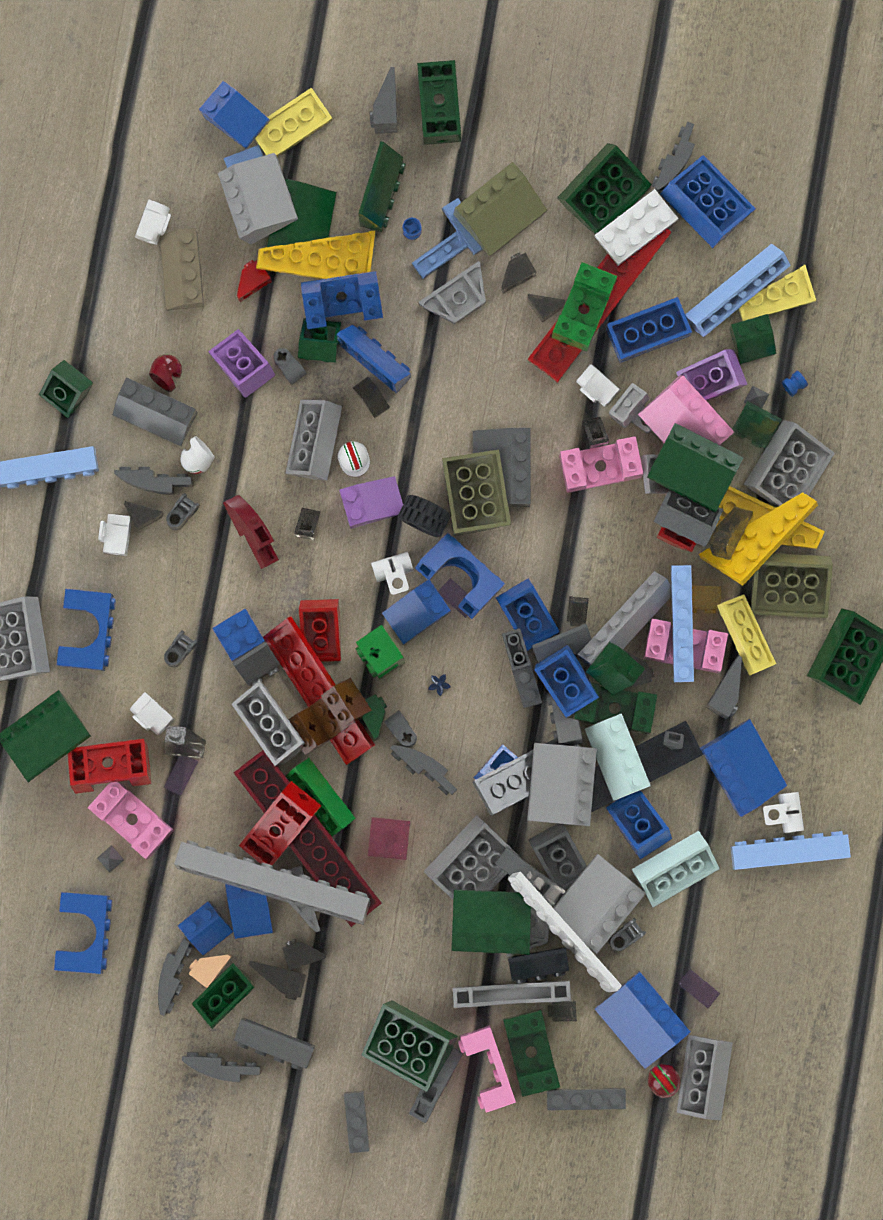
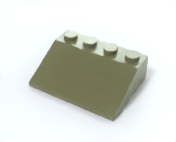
[453,162,547,257]
[442,449,511,536]
[751,553,833,618]

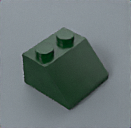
[729,314,777,365]
[298,318,341,363]
[39,360,93,418]
[586,641,645,695]
[362,694,387,741]

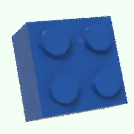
[212,609,265,662]

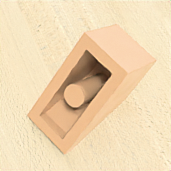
[189,954,232,988]

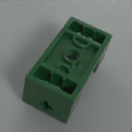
[417,60,461,145]
[573,683,657,734]
[503,1009,560,1097]

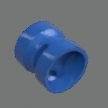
[403,217,422,240]
[781,371,808,397]

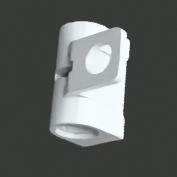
[135,200,171,245]
[576,364,620,407]
[98,514,132,556]
[371,552,413,595]
[130,692,175,736]
[763,792,804,833]

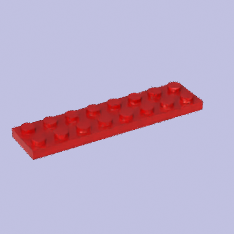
[263,616,375,765]

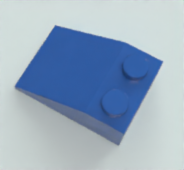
[199,81,270,149]
[495,578,560,650]
[382,580,451,645]
[534,645,599,718]
[606,790,672,860]
[225,884,273,939]

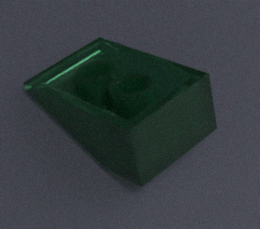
[732,401,782,448]

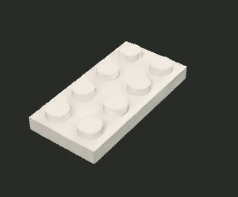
[595,189,678,266]

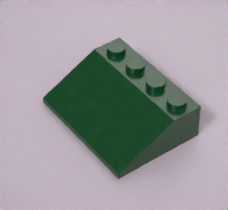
[358,141,406,233]
[557,143,652,235]
[267,179,337,247]
[647,423,744,512]
[807,608,883,705]
[0,690,91,783]
[451,889,531,954]
[361,1000,458,1092]

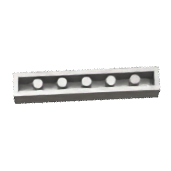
[578,571,671,668]

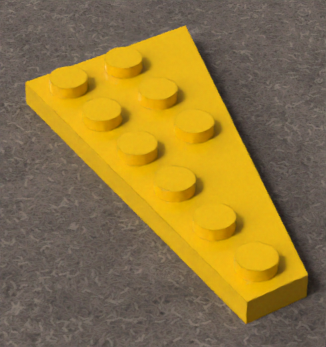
[256,230,376,279]
[712,486,825,549]
[699,492,818,586]

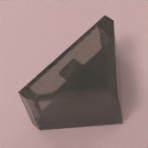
[527,294,565,323]
[352,377,390,418]
[582,416,609,449]
[124,501,164,530]
[294,508,321,541]

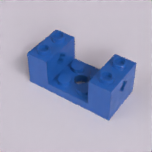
[301,271,383,329]

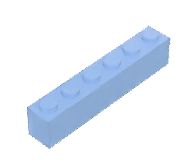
[685,244,791,337]
[0,446,99,489]
[671,565,694,682]
[731,831,851,870]

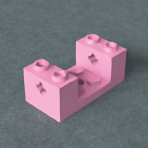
[559,436,643,493]
[643,619,728,673]
[88,782,174,859]
[458,1025,516,1113]

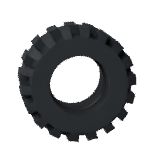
[398,495,451,537]

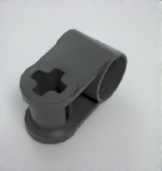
[274,348,307,385]
[166,493,200,530]
[164,630,198,668]
[384,710,417,747]
[609,917,646,951]

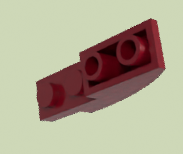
[223,495,279,569]

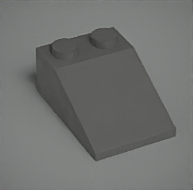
[370,67,398,134]
[232,642,281,686]
[705,655,742,719]
[529,824,587,890]

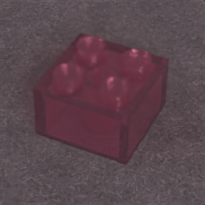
[368,817,411,860]

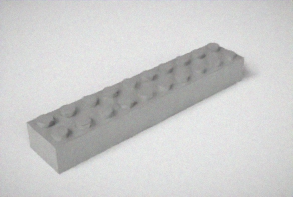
[174,840,370,925]

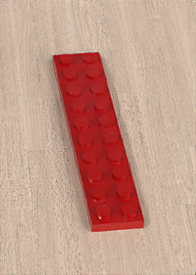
[527,229,672,383]

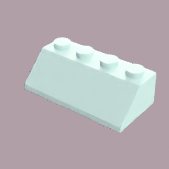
[585,714,650,801]
[632,831,719,907]

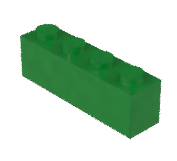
[285,758,356,837]

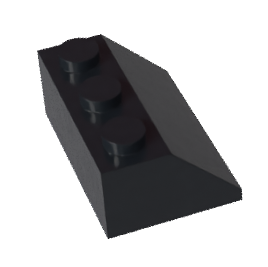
[507,947,569,984]

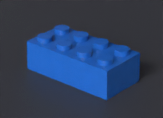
[606,297,692,363]

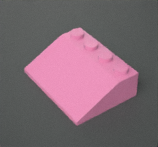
[638,375,734,445]

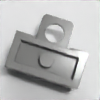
[609,383,652,433]

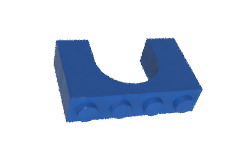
[415,533,505,619]
[57,589,116,671]
[54,892,112,974]

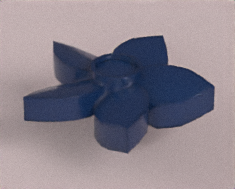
[428,674,451,697]

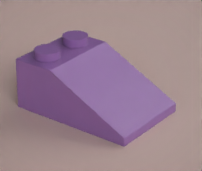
[208,329,275,398]
[676,349,748,401]
[339,476,403,529]

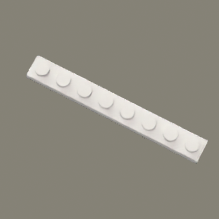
[508,872,622,992]

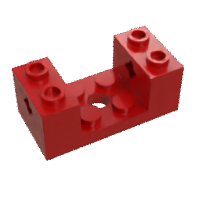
[68,739,152,794]
[239,781,321,866]

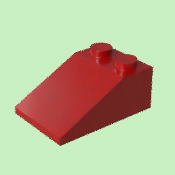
[299,599,341,662]

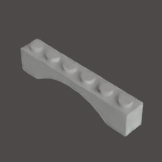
[453,980,571,1008]

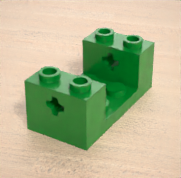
[552,262,617,352]
[355,625,405,680]

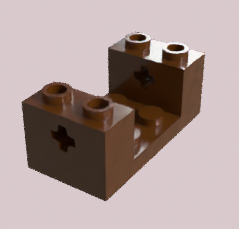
[288,678,371,755]

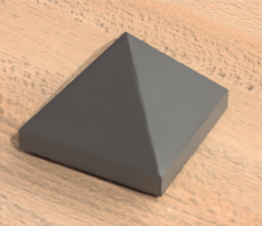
[744,386,769,411]
[663,731,684,750]
[97,845,124,873]

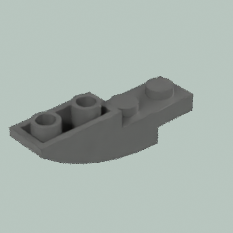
[651,122,695,193]
[114,467,193,495]
[502,628,542,709]
[390,745,457,795]
[495,847,566,906]
[158,938,193,1016]
[409,1047,464,1123]
[182,1052,261,1082]

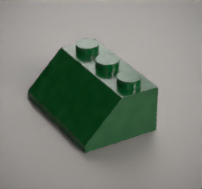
[192,963,255,1029]

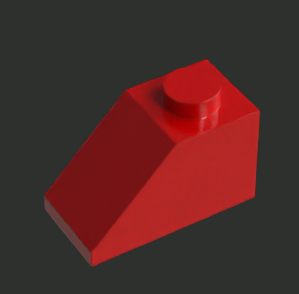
[237,260,272,303]

